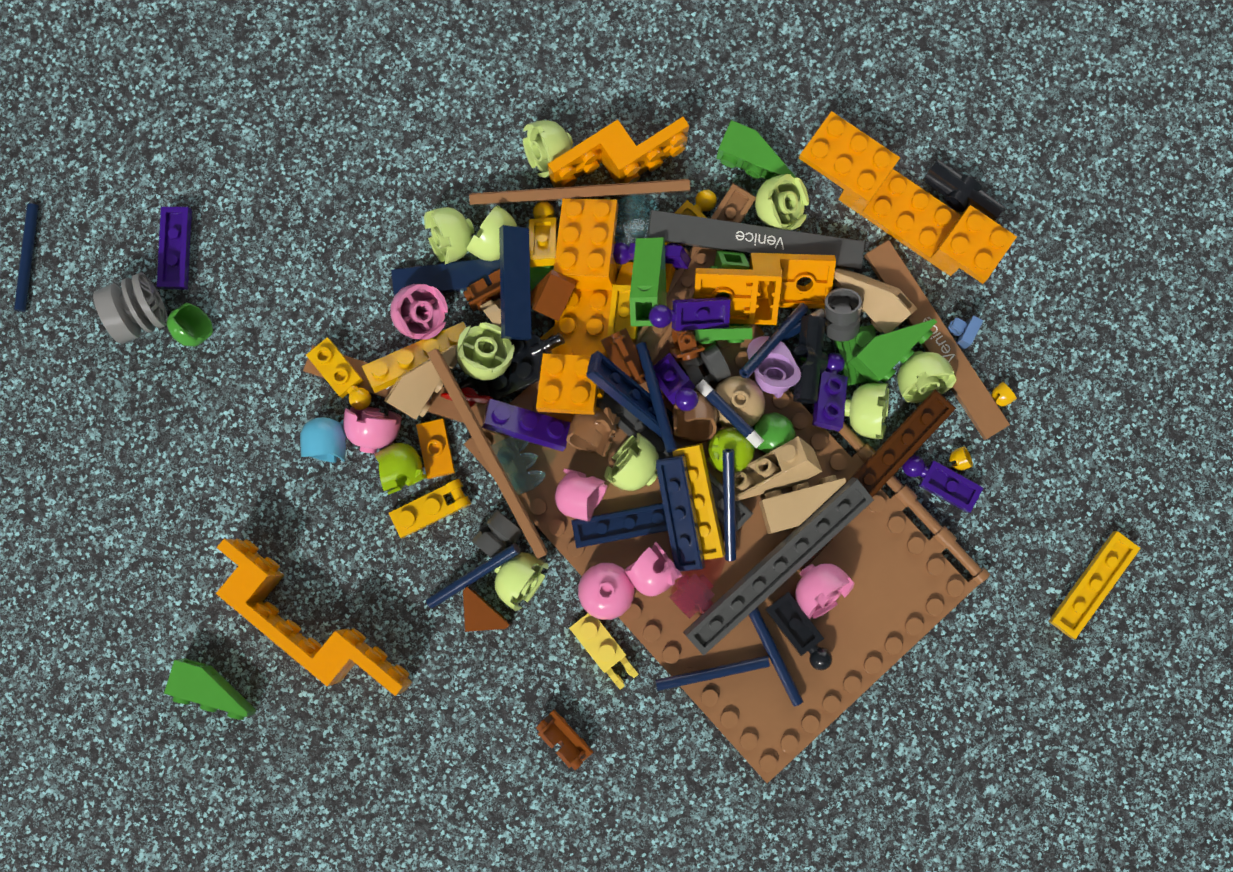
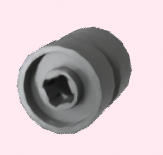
[824,288,862,342]
[679,344,731,392]
[471,509,524,558]

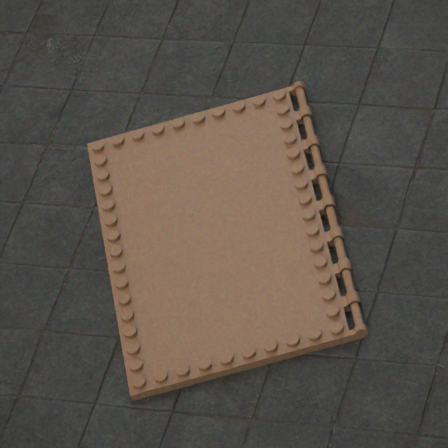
[464,248,990,783]

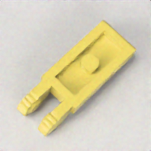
[569,613,639,690]

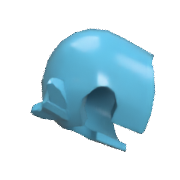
[300,417,346,463]

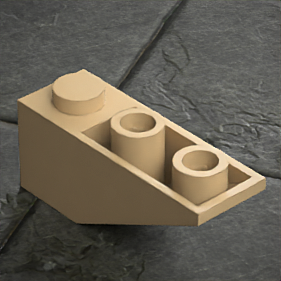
[834,267,917,334]
[384,345,458,420]
[735,436,822,501]
[759,475,846,534]

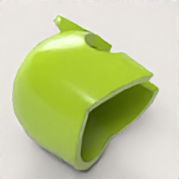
[707,427,755,472]
[374,443,427,495]

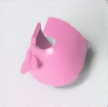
[555,469,608,522]
[624,541,683,597]

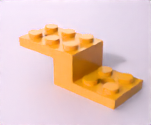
[548,117,689,188]
[693,253,836,325]

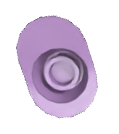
[747,336,801,398]

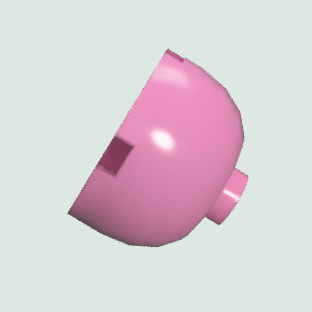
[390,284,448,339]
[343,407,402,453]
[578,563,634,620]
[795,564,855,619]

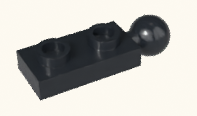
[765,592,833,670]

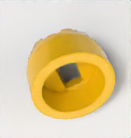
[991,382,1017,406]
[949,446,973,470]

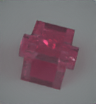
[669,574,715,619]

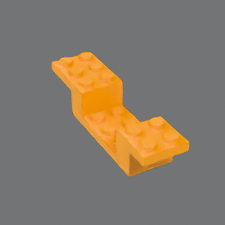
[799,111,1017,284]
[536,198,619,415]
[215,538,412,696]

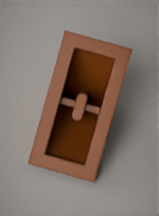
[530,270,576,321]
[463,586,512,632]

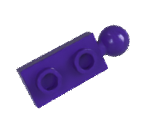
[613,242,691,269]
[649,297,731,331]
[812,352,848,432]
[654,353,698,411]
[902,455,983,513]

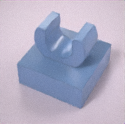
[947,315,984,350]

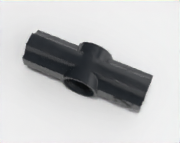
[922,160,1005,221]
[791,316,828,404]

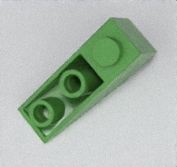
[716,120,796,180]
[630,237,667,326]
[849,319,937,383]
[164,658,256,720]

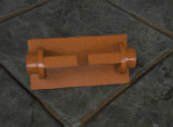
[463,269,501,312]
[600,328,646,385]
[669,329,705,361]
[536,710,594,770]

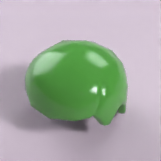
[167,303,213,347]
[753,412,796,454]

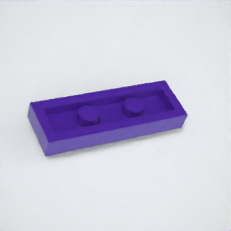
[157,207,192,289]
[482,399,570,452]

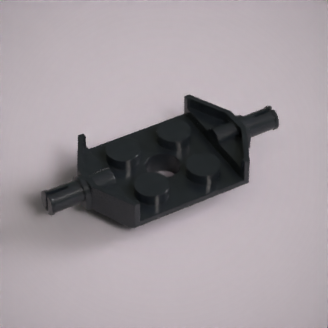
[458,331,565,401]

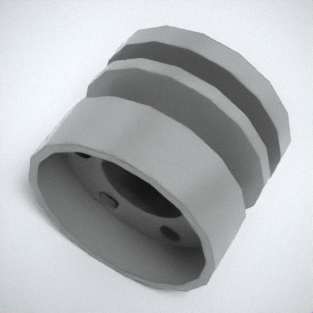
[93,272,168,344]

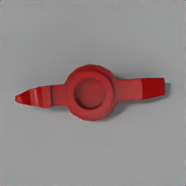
[440,387,493,407]

